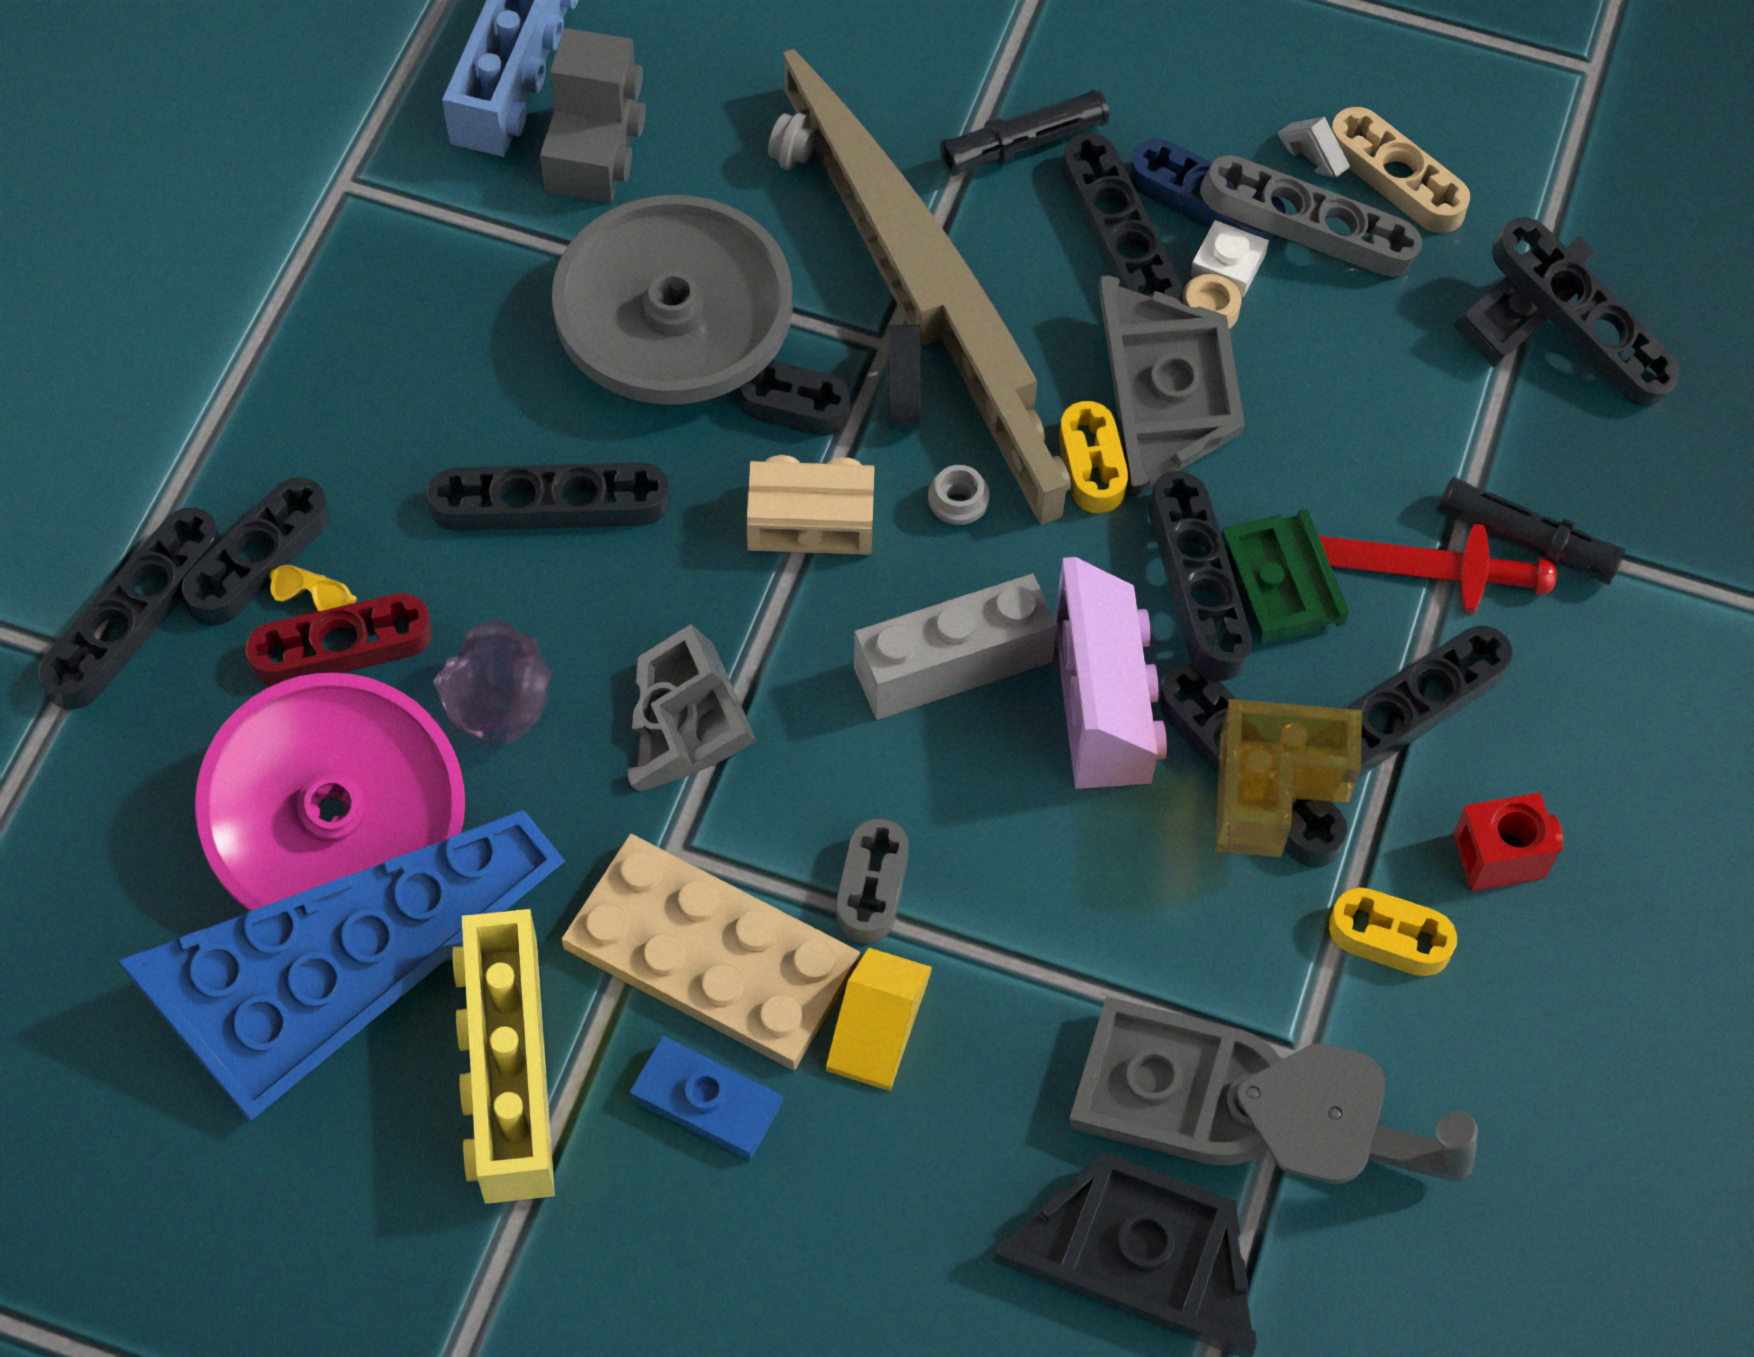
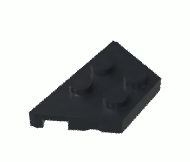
[994,1152,1257,1357]

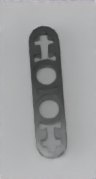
[1200,155,1422,277]

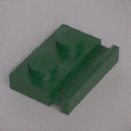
[1221,509,1349,645]

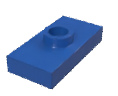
[629,1036,783,1161]

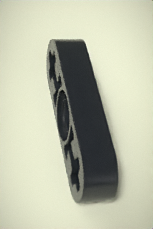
[182,477,330,625]

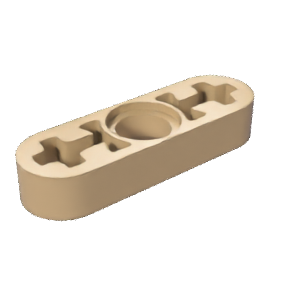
[1331,107,1470,233]

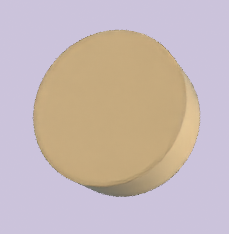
[1181,274,1242,329]

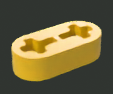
[1059,401,1128,514]
[1329,887,1457,977]

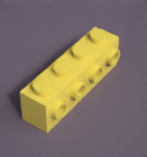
[453,909,555,1204]

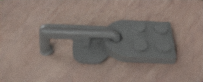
[1069,996,1478,1184]

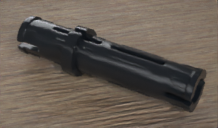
[940,89,1109,176]
[1437,476,1626,586]

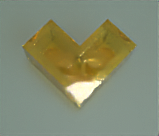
[1215,699,1362,857]

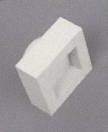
[1190,220,1269,297]

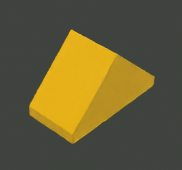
[826,948,932,1091]

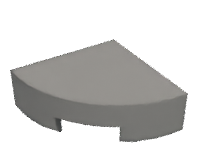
[1278,117,1350,177]

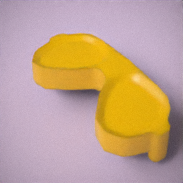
[269,565,357,611]

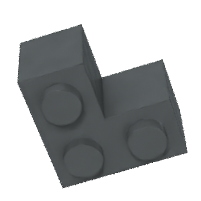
[540,28,646,203]

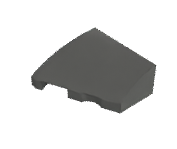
[628,624,757,792]

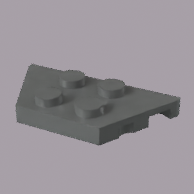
[1098,275,1245,496]

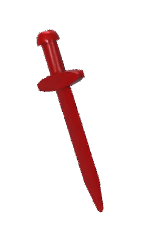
[1319,524,1557,614]

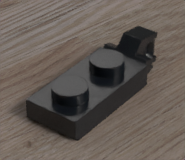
[1453,236,1596,368]

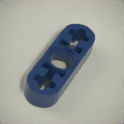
[1130,139,1286,247]

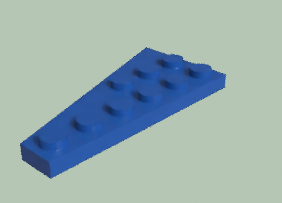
[117,810,565,1121]

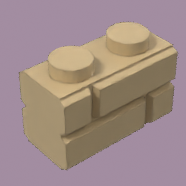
[747,455,874,555]

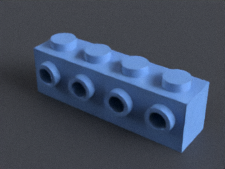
[442,0,579,157]

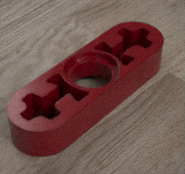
[246,593,432,686]

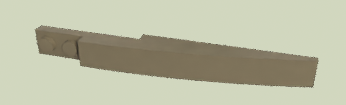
[783,49,1071,525]

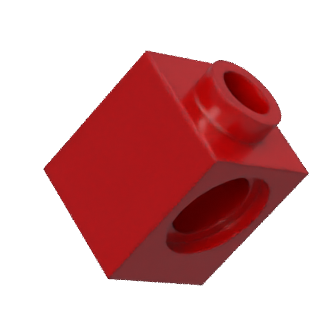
[1453,792,1563,891]

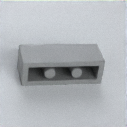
[854,573,1057,720]

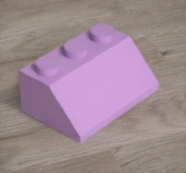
[1054,557,1167,789]

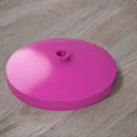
[195,673,465,912]

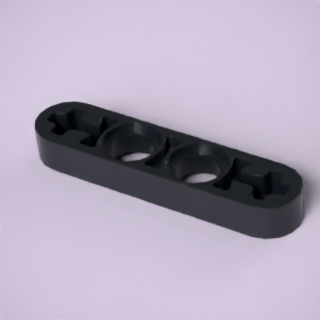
[1062,133,1182,300]
[1491,217,1680,406]
[427,462,670,531]
[1148,471,1253,681]
[38,508,221,709]
[1305,626,1513,787]
[1160,664,1348,867]

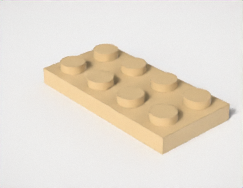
[562,834,860,1071]

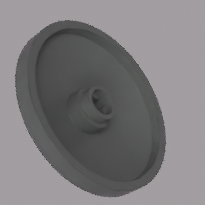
[552,195,793,404]

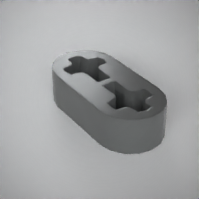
[837,819,909,944]

